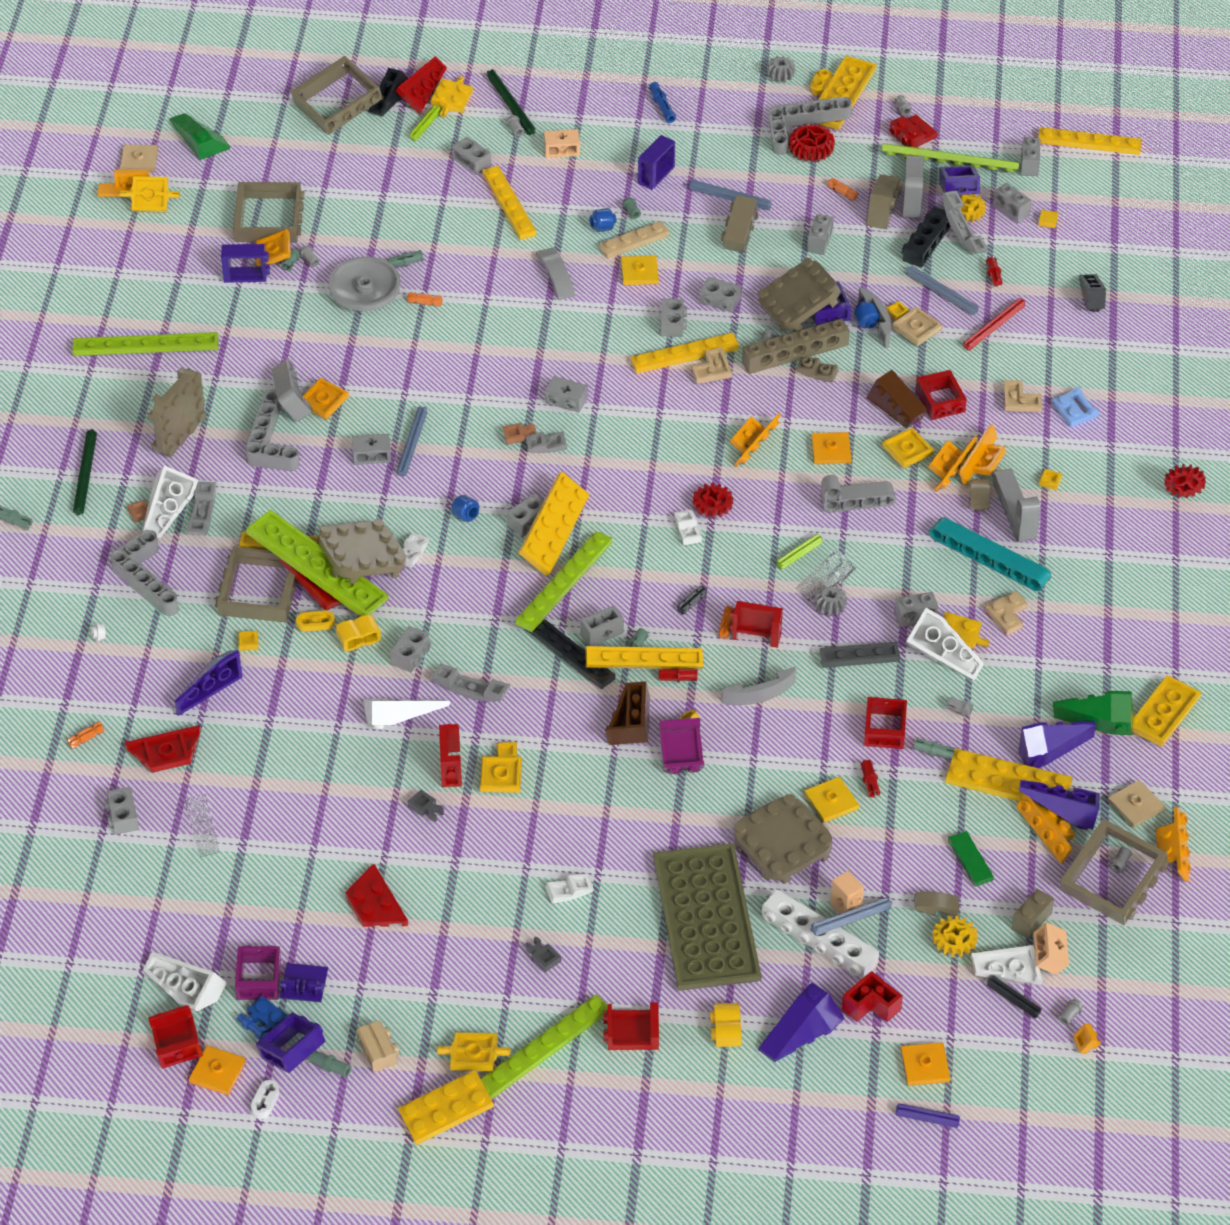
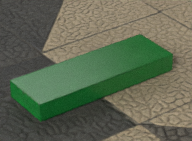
[948,831,994,887]

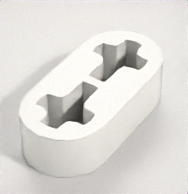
[251,1080,280,1119]

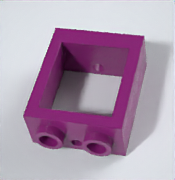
[235,945,281,1000]

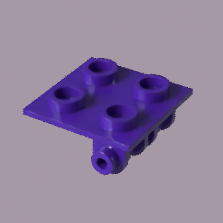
[280,963,328,1003]

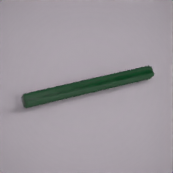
[487,69,536,135]
[73,429,97,515]

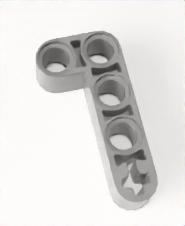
[272,359,313,422]
[821,475,896,513]

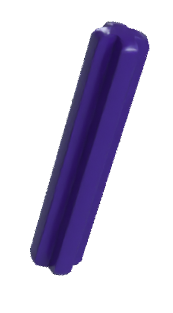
[896,1103,960,1128]

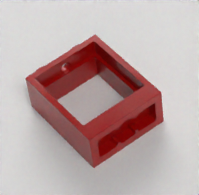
[915,370,967,420]
[864,697,907,749]

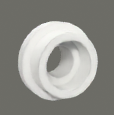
[91,623,106,642]

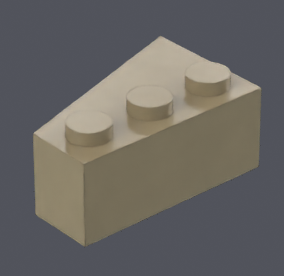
[866,174,902,230]
[721,195,758,253]

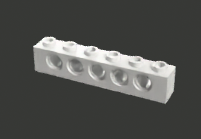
[762,889,879,979]

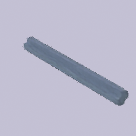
[689,180,772,210]
[906,266,979,315]
[397,406,427,476]
[810,897,892,936]

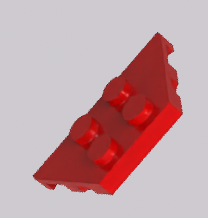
[124,725,201,773]
[345,864,409,927]

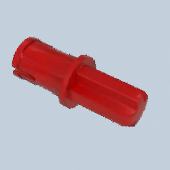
[986,257,1003,287]
[658,667,698,683]
[861,759,881,798]

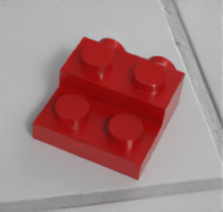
[889,114,938,148]

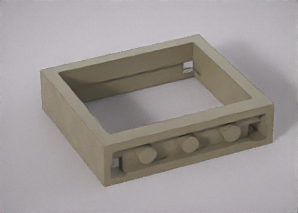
[290,56,383,135]
[233,182,305,243]
[215,546,298,623]
[1060,818,1169,925]

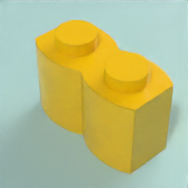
[336,615,381,651]
[710,1003,742,1047]

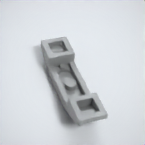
[943,191,988,254]
[536,247,575,300]
[858,287,891,348]
[187,482,216,535]
[431,663,510,702]
[721,667,796,705]

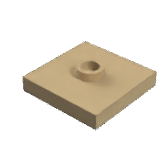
[120,144,159,173]
[891,307,943,346]
[1107,780,1165,828]

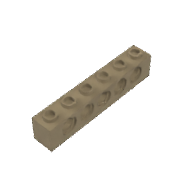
[742,318,849,374]

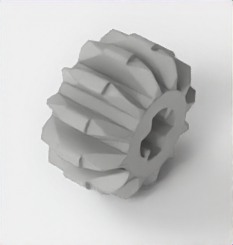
[767,56,795,82]
[814,584,847,617]

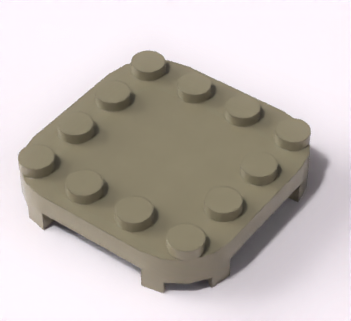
[758,258,841,333]
[147,368,206,457]
[317,519,406,583]
[734,794,832,884]

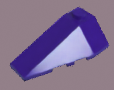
[174,650,243,716]
[1018,721,1096,768]
[1019,780,1100,830]
[758,982,844,1062]

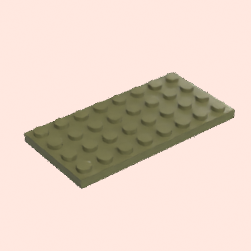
[653,843,762,991]

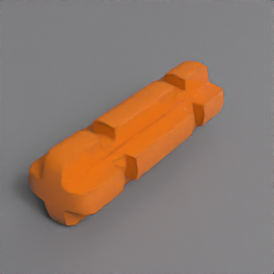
[828,178,858,201]
[407,292,443,307]
[718,606,734,639]
[67,722,104,749]

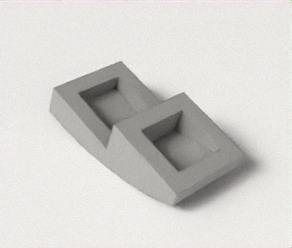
[526,431,567,453]

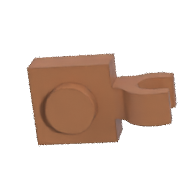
[503,423,536,445]

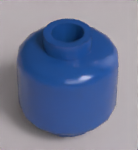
[589,208,617,232]
[854,302,880,329]
[451,495,479,522]

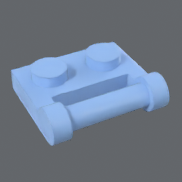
[1051,387,1099,427]

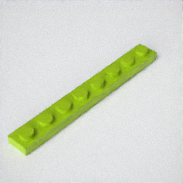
[882,143,1020,172]
[73,332,219,356]
[515,531,612,632]
[481,994,607,1100]

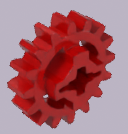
[1164,464,1206,498]
[693,483,733,519]

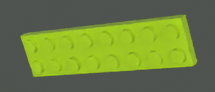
[246,509,389,616]

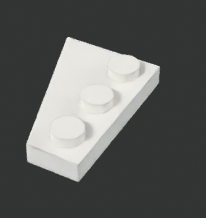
[971,945,1043,985]

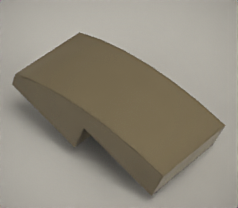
[796,357,839,382]
[971,479,990,511]
[914,892,959,917]

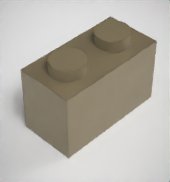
[1012,888,1054,940]

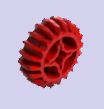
[788,123,835,162]

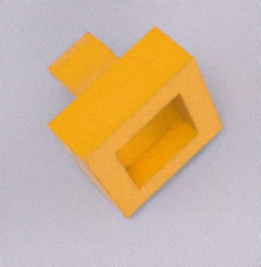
[1073,1023,1101,1054]

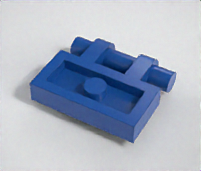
[237,996,288,1040]

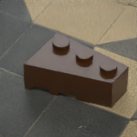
[866,370,928,429]
[605,681,650,745]

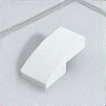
[674,510,702,545]
[403,533,430,568]
[545,874,594,903]

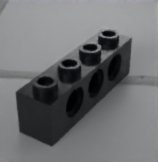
[902,206,951,268]

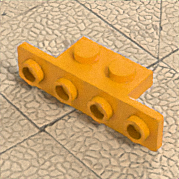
[97,170,150,197]
[729,413,781,467]
[959,424,1006,485]
[928,436,978,492]
[1016,794,1076,863]
[1156,806,1191,882]

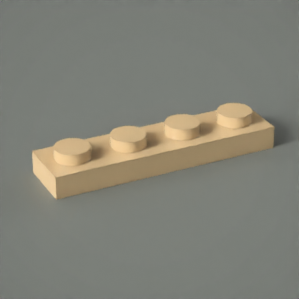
[599,221,669,259]

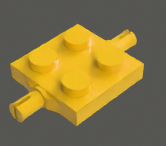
[431,76,474,117]
[120,176,180,212]
[943,611,990,649]
[437,1032,511,1071]

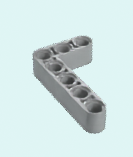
[768,97,852,155]
[903,155,924,219]
[246,389,300,471]
[992,469,1040,542]
[110,530,179,616]

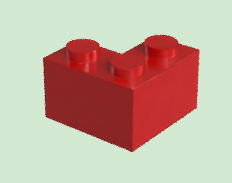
[841,971,903,1022]

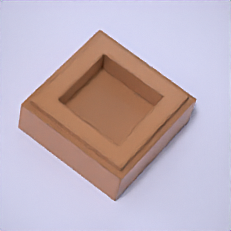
[127,500,148,522]

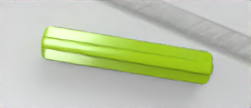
[409,105,441,141]
[777,534,823,569]

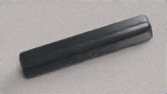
[987,975,1042,1018]

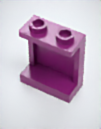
[659,718,705,774]

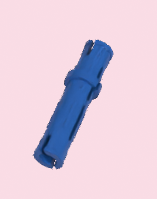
[649,82,676,123]

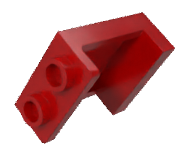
[730,601,783,648]
[439,724,462,787]
[603,1002,659,1050]
[148,1005,203,1069]

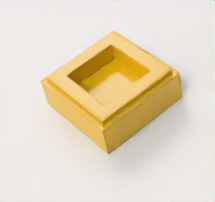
[1038,210,1059,228]
[886,301,910,321]
[1039,469,1062,491]
[238,631,259,651]
[497,742,517,757]

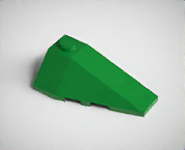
[170,113,230,160]
[1053,691,1134,736]

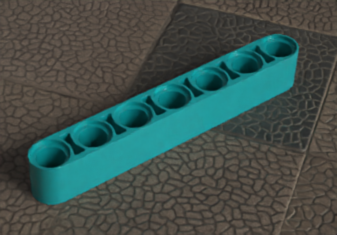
[929,517,1051,591]

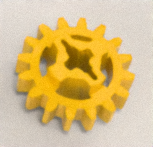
[959,194,986,223]
[932,915,978,958]

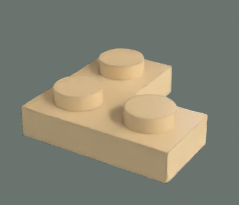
[692,348,732,384]
[1003,380,1042,412]
[984,591,1028,636]

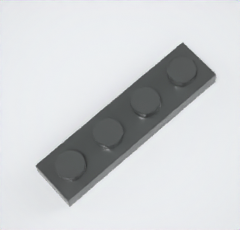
[820,642,900,668]

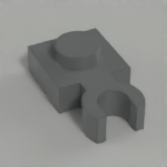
[407,789,444,822]
[525,937,561,972]

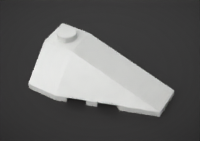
[142,466,198,539]
[906,608,984,680]
[363,698,450,729]
[143,951,227,1011]

